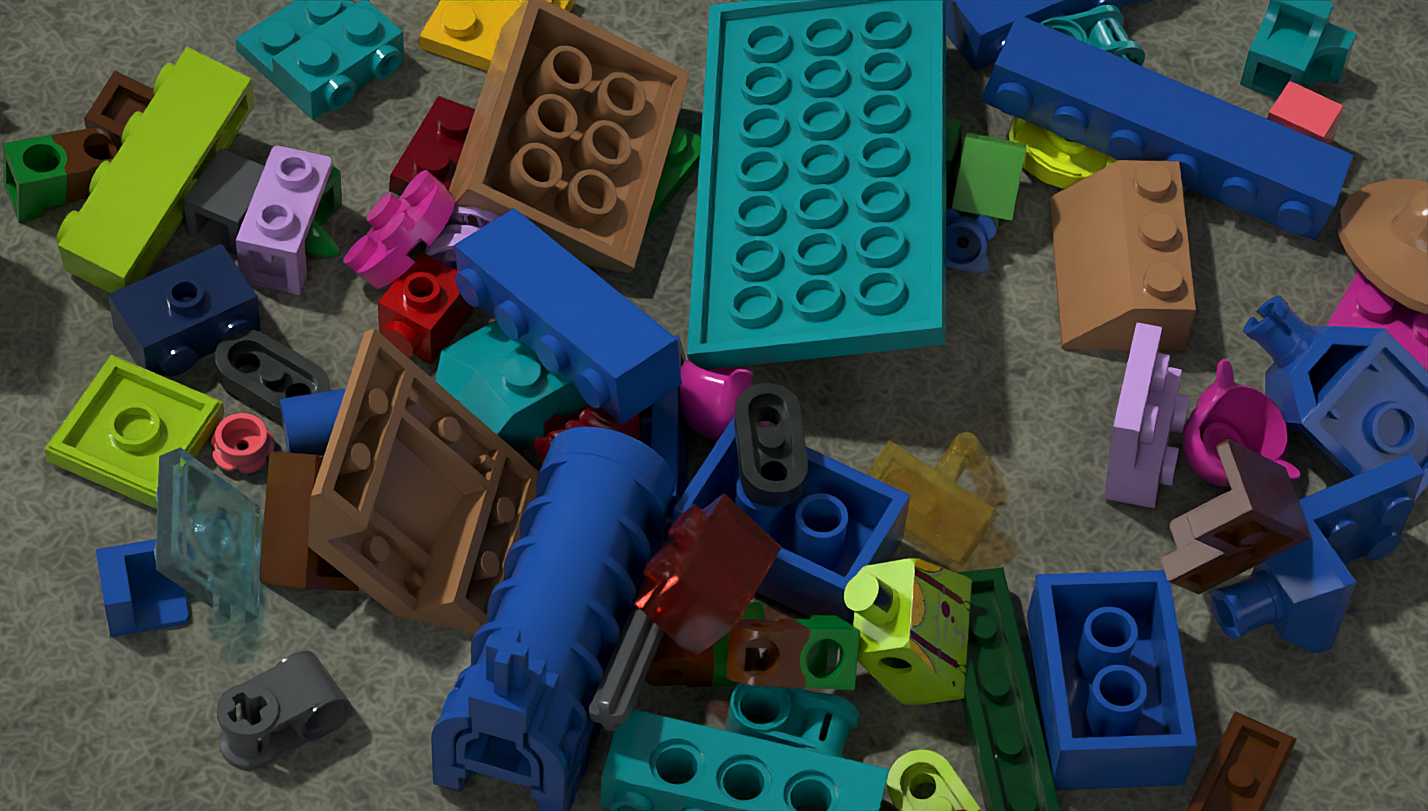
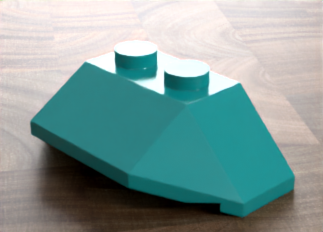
[435,320,588,453]

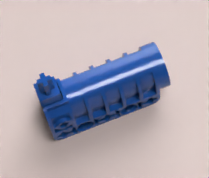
[431,427,676,811]

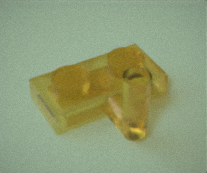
[866,432,999,567]

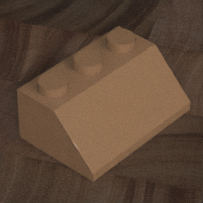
[1049,160,1196,351]

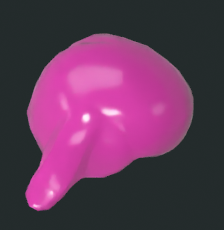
[1182,359,1301,487]
[679,360,771,441]

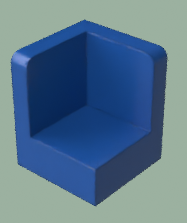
[96,537,189,637]

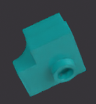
[1240,0,1357,99]

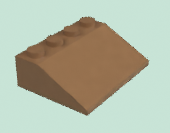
[449,0,690,273]

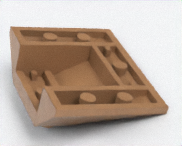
[308,328,540,633]

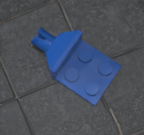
[1243,296,1428,501]
[1211,453,1424,653]

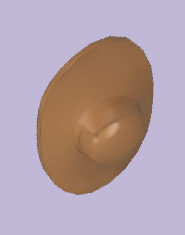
[1337,179,1428,315]

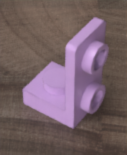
[236,146,332,295]

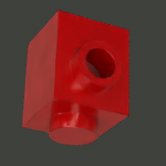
[377,251,473,364]

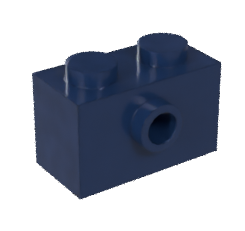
[108,244,261,376]

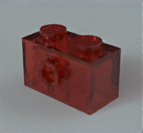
[634,493,782,658]

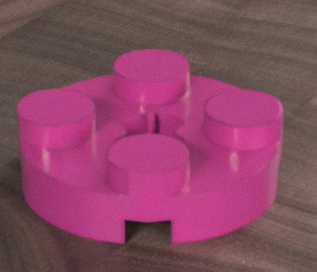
[343,170,456,289]

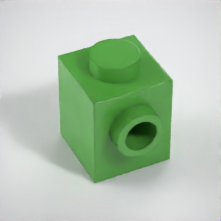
[952,133,1026,228]

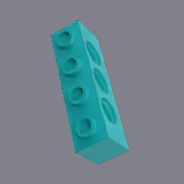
[600,709,889,811]

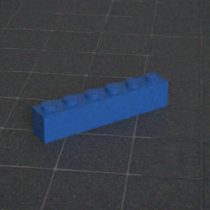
[980,14,1353,240]

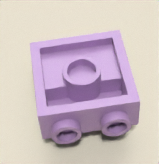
[1104,322,1190,509]

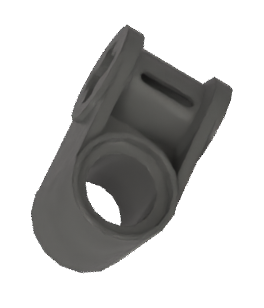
[217,651,352,770]

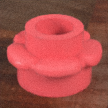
[211,413,275,474]

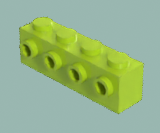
[57,46,255,293]

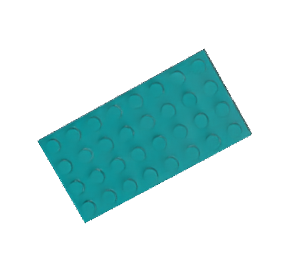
[687,0,946,370]

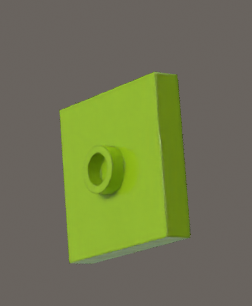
[44,354,225,510]

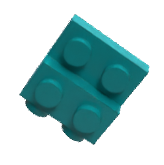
[235,0,404,120]

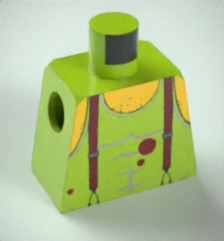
[844,558,972,706]

